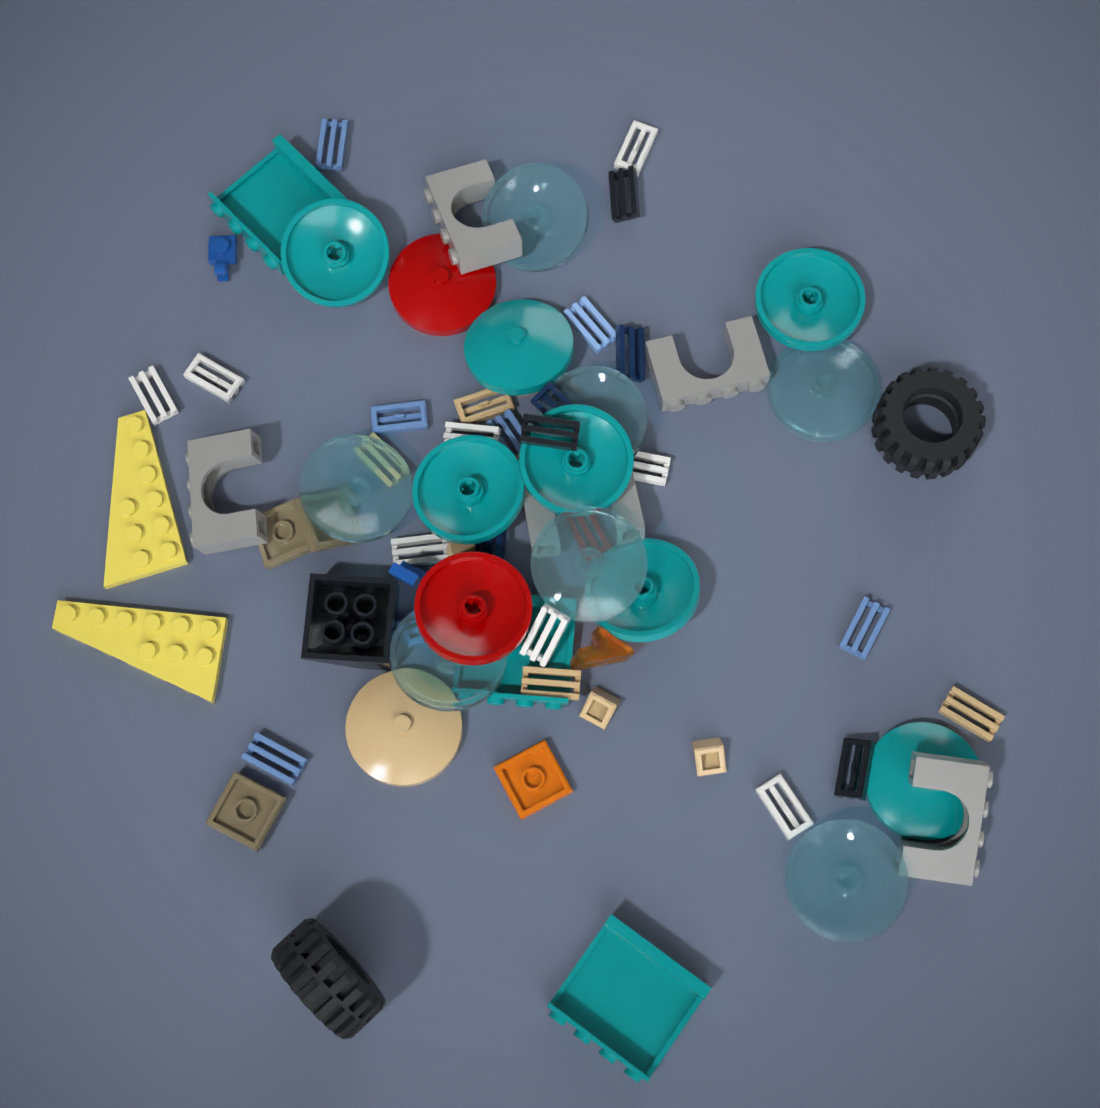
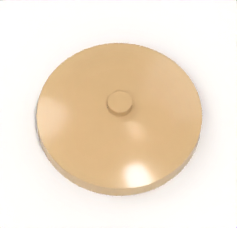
[345,670,463,787]

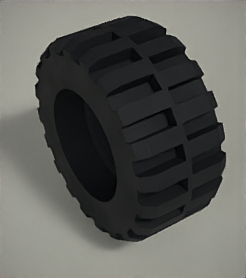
[871,367,986,480]
[271,918,385,1039]

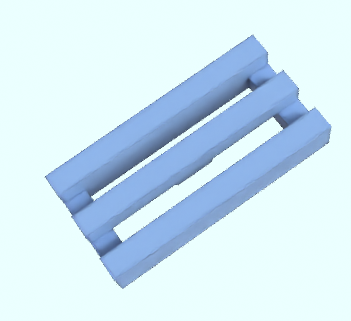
[563,296,616,354]

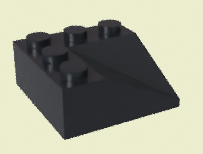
[301,573,400,671]

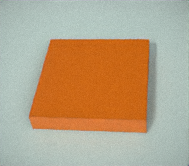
[493,740,573,820]

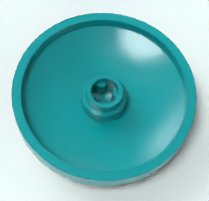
[281,198,390,308]
[754,248,866,351]
[464,299,574,396]
[519,404,634,518]
[412,435,526,545]
[585,538,701,642]
[866,722,978,841]

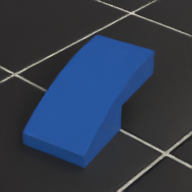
[388,560,426,590]

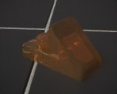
[570,626,634,670]

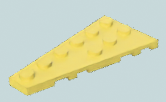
[103,410,188,589]
[52,600,228,704]

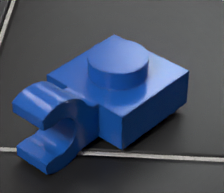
[208,235,237,282]

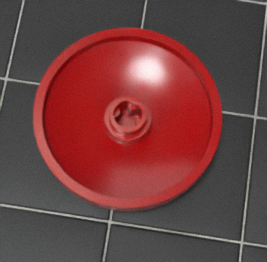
[388,233,497,336]
[414,552,532,666]

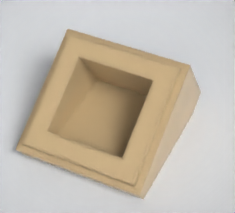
[579,686,621,730]
[692,738,727,776]

